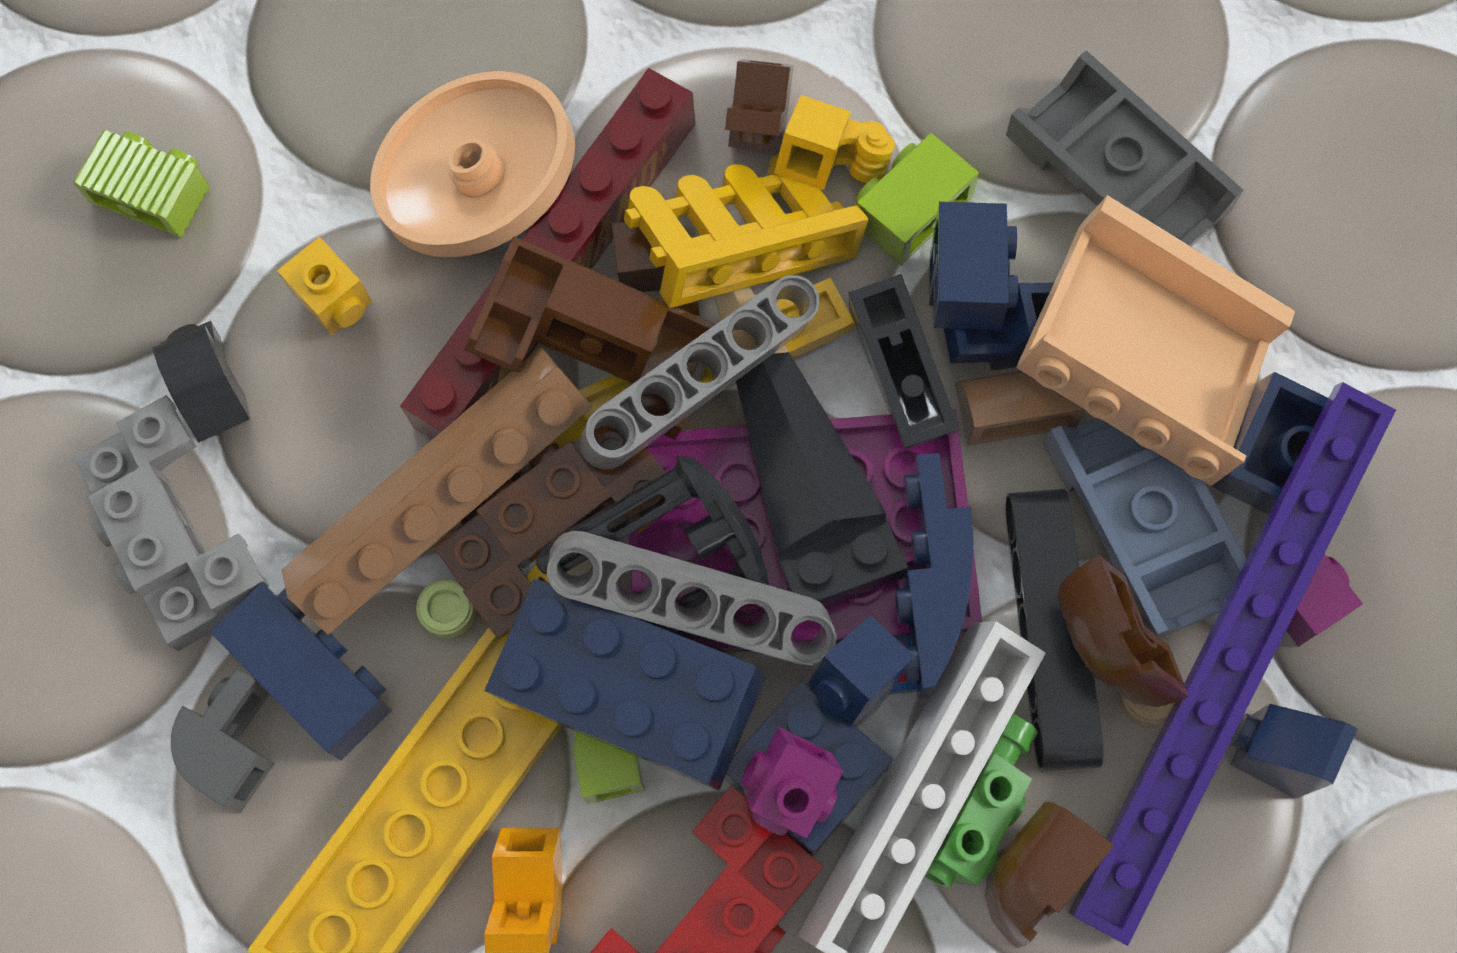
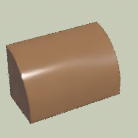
[955,371,1085,446]

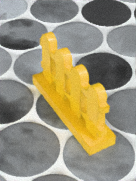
[624,154,869,308]

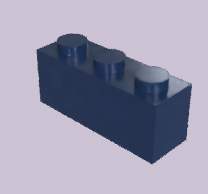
[210,582,392,761]

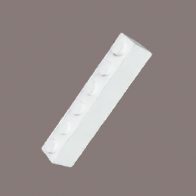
[797,621,1046,953]

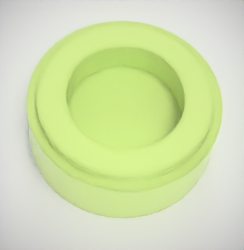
[416,579,476,639]

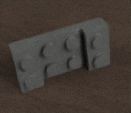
[1006,50,1244,247]

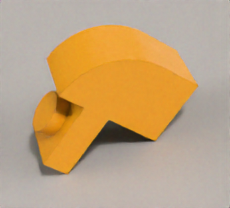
[484,828,562,953]

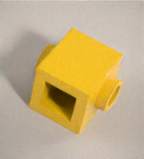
[277,236,373,336]

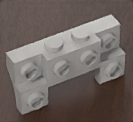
[74,395,269,651]

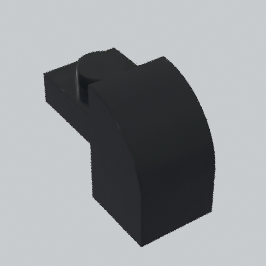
[153,320,250,443]

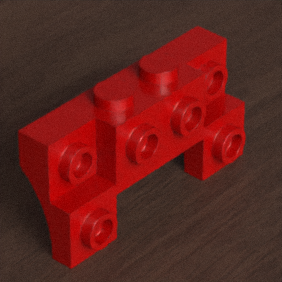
[590,785,824,953]

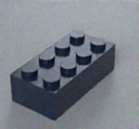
[484,578,765,791]

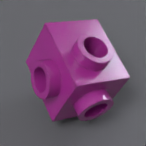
[742,727,843,838]

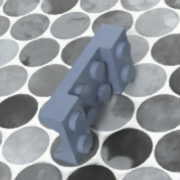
[1044,418,1247,638]

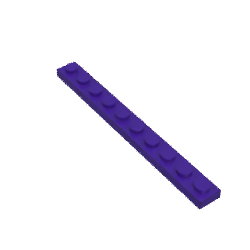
[1068,382,1396,946]

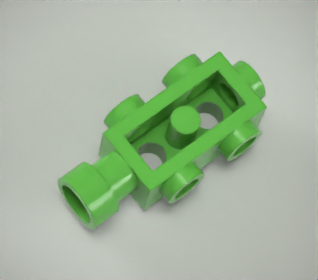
[924,714,1038,889]

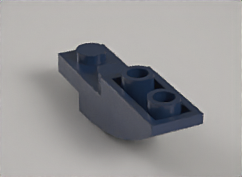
[895,453,973,699]

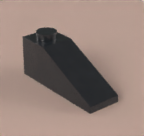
[848,274,959,450]

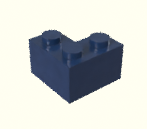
[929,201,1018,330]

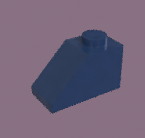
[808,615,915,726]
[1230,704,1358,799]

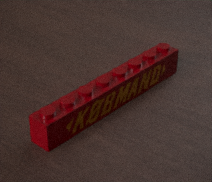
[400,68,696,439]

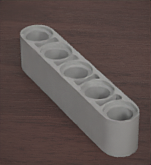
[580,275,820,470]
[547,531,837,666]

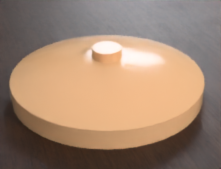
[370,71,575,257]

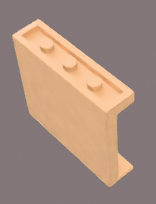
[1016,195,1295,486]

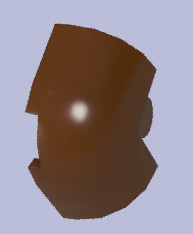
[1057,555,1189,707]
[985,802,1114,948]

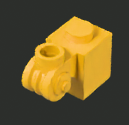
[774,95,895,190]

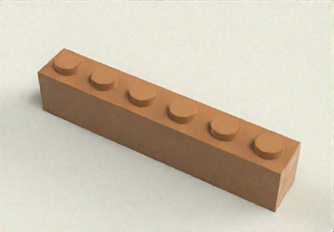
[281,347,592,635]

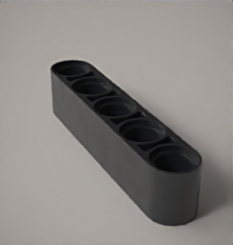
[1005,489,1104,772]

